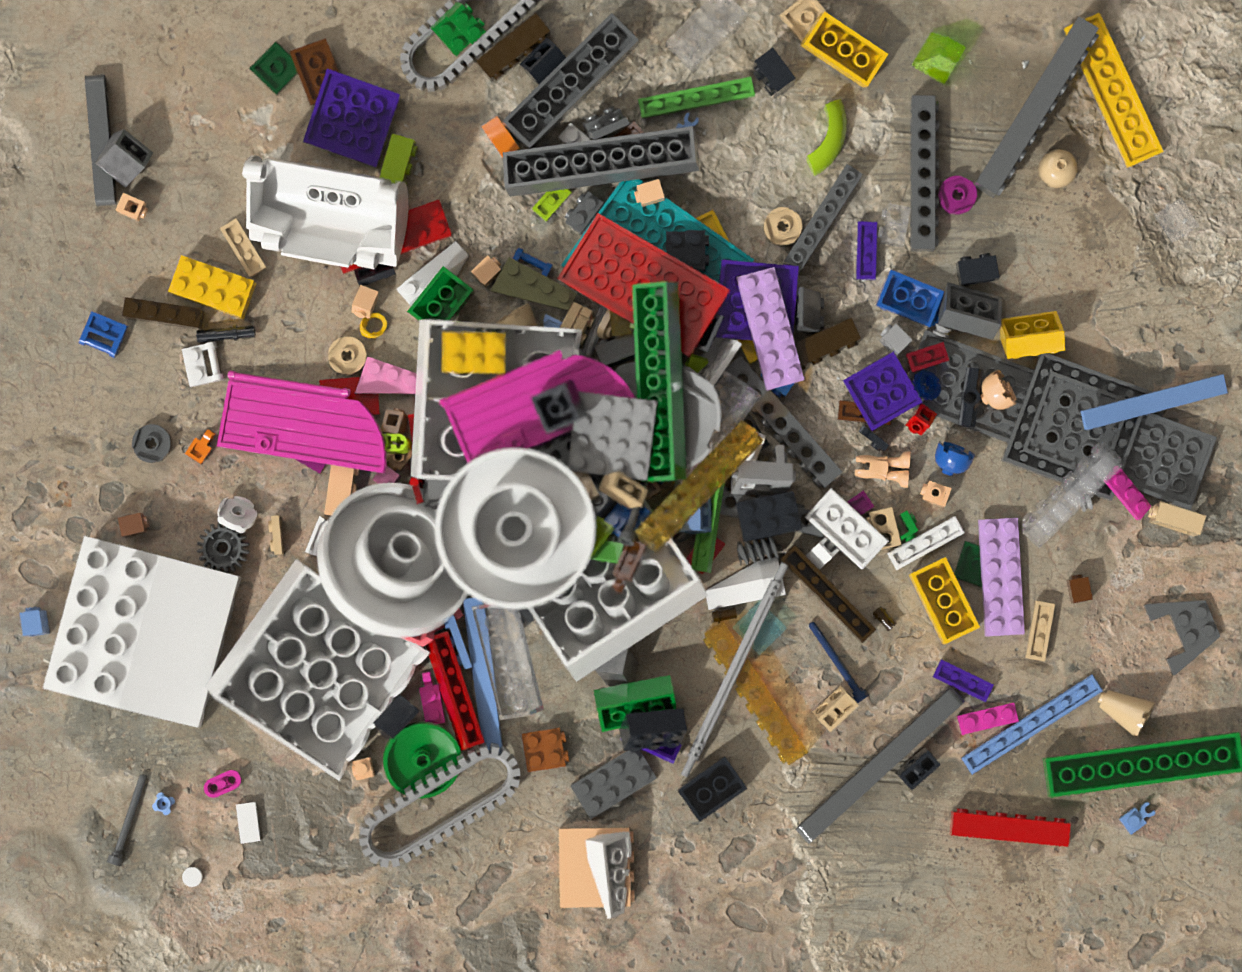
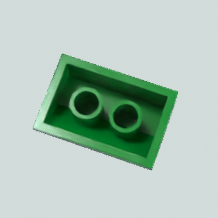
[407,266,475,321]

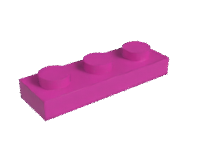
[1103,466,1151,520]
[957,702,1019,735]

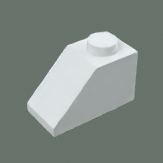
[806,536,840,570]

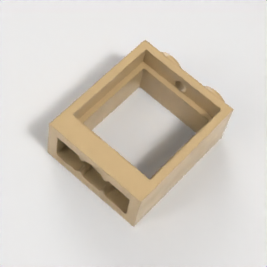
[1148,502,1206,537]

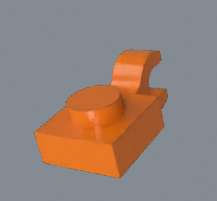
[185,429,216,464]

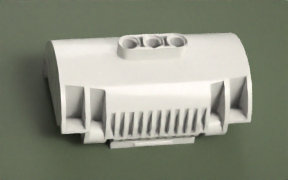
[243,155,408,269]

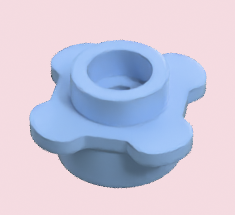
[152,793,175,815]

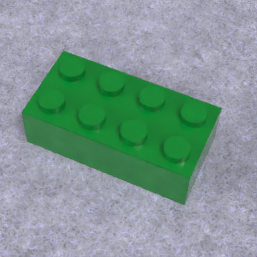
[593,675,677,732]

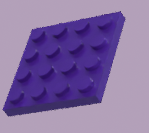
[303,69,400,168]
[716,260,799,341]

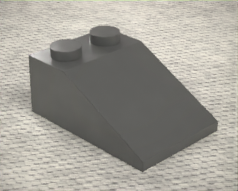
[796,287,824,333]

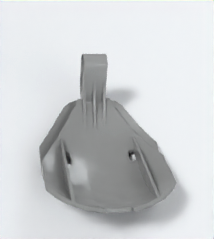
[615,362,721,469]

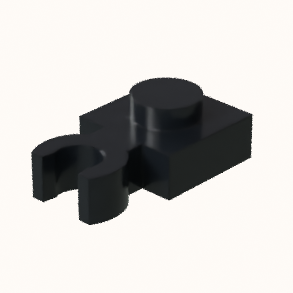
[859,425,889,452]

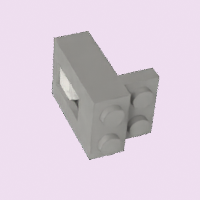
[731,445,796,496]

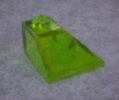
[912,32,966,85]

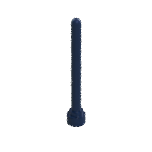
[809,622,869,703]

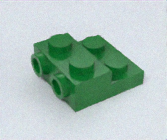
[430,1,486,56]

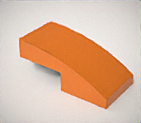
[481,116,519,158]

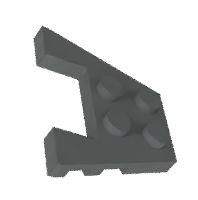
[1143,600,1220,675]

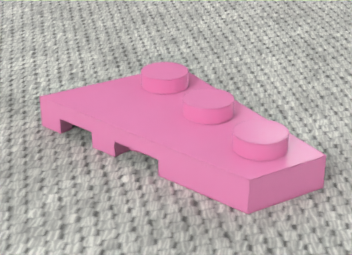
[355,357,417,394]

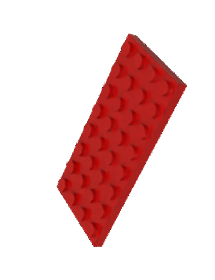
[557,213,731,358]

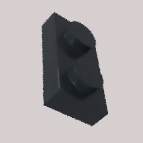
[354,263,396,287]

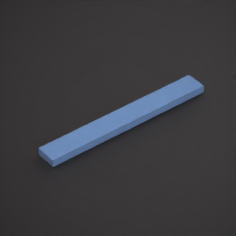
[1081,374,1228,430]
[463,597,503,751]
[961,674,1103,774]

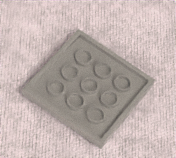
[568,391,656,480]

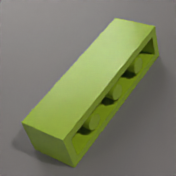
[379,133,418,186]

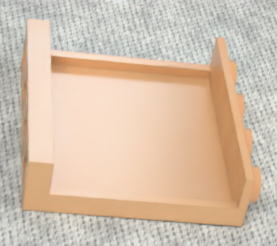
[559,827,634,908]

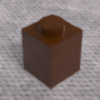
[1067,574,1093,604]

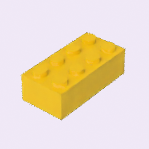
[800,11,888,88]
[168,255,257,320]
[909,557,980,645]

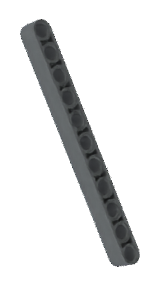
[795,687,965,844]

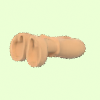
[855,451,911,488]

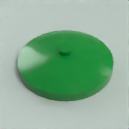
[383,722,461,799]

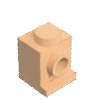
[116,193,148,221]
[920,480,952,507]
[352,757,375,780]

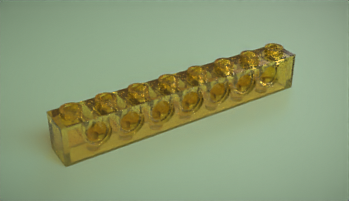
[635,420,764,553]
[703,621,809,765]

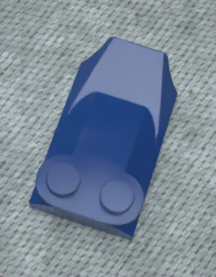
[876,270,944,328]

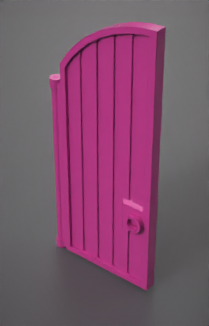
[439,350,635,464]
[217,371,386,474]

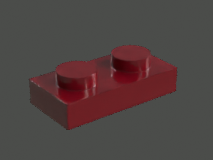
[906,342,949,373]

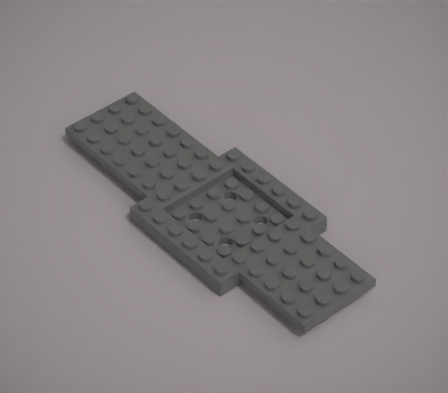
[908,330,1217,510]

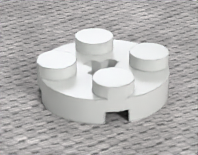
[217,496,257,533]

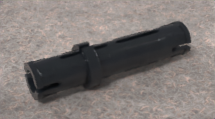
[196,325,256,343]

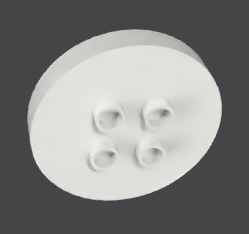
[435,449,596,608]
[317,483,468,637]

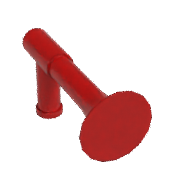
[408,477,425,505]

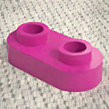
[204,770,242,798]

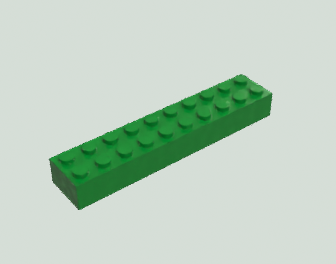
[632,282,686,482]
[1042,732,1242,798]

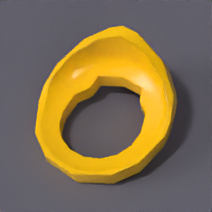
[360,313,387,338]

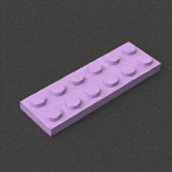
[736,267,804,390]
[978,518,1025,636]

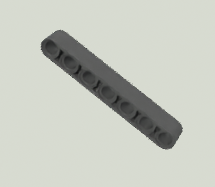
[85,74,117,207]

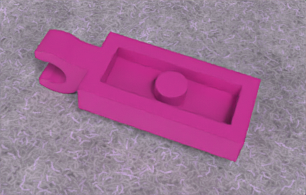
[419,672,445,724]

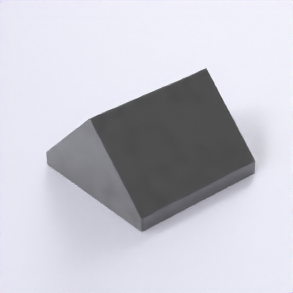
[595,648,638,686]

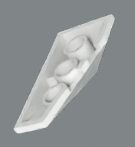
[397,241,469,306]
[705,557,786,610]
[586,832,632,919]

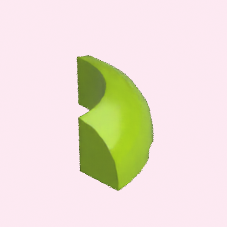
[806,99,847,176]

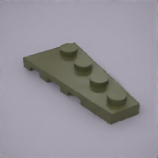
[491,257,577,311]

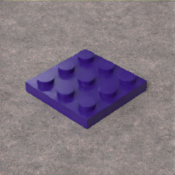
[843,352,922,431]

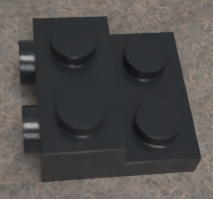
[666,230,709,271]

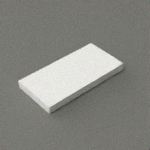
[805,488,888,570]

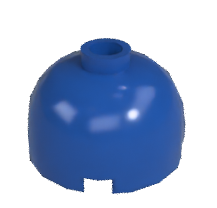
[935,441,975,476]

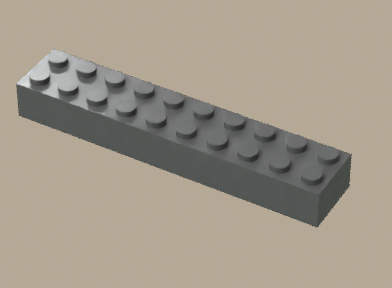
[974,16,1099,198]
[503,126,700,197]

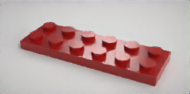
[340,199,452,275]

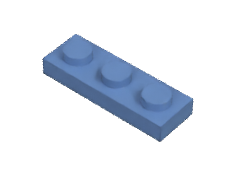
[444,615,472,669]

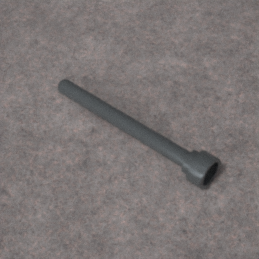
[618,481,649,546]
[107,774,146,866]

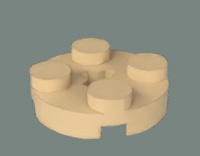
[763,207,802,246]
[328,337,367,376]

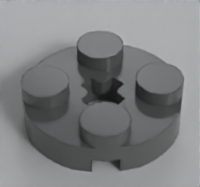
[132,424,172,463]

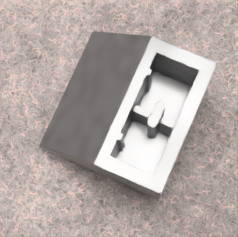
[95,129,154,187]

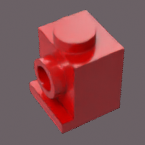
[905,403,937,436]

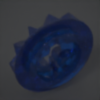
[912,370,941,401]

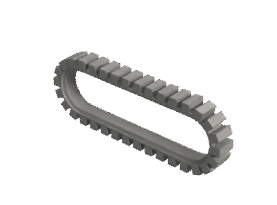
[400,0,540,92]
[359,743,520,868]

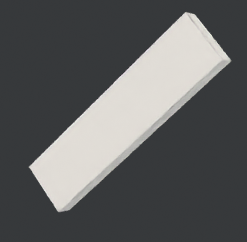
[887,516,965,570]

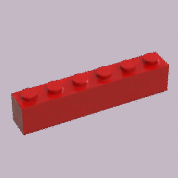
[425,631,485,751]
[949,808,1071,847]

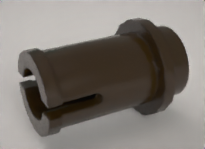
[712,606,737,624]
[872,606,897,631]

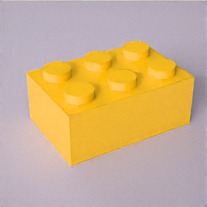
[1000,311,1065,359]
[442,332,505,373]

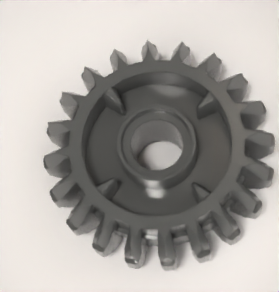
[197,522,250,573]

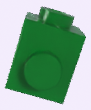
[899,511,918,542]

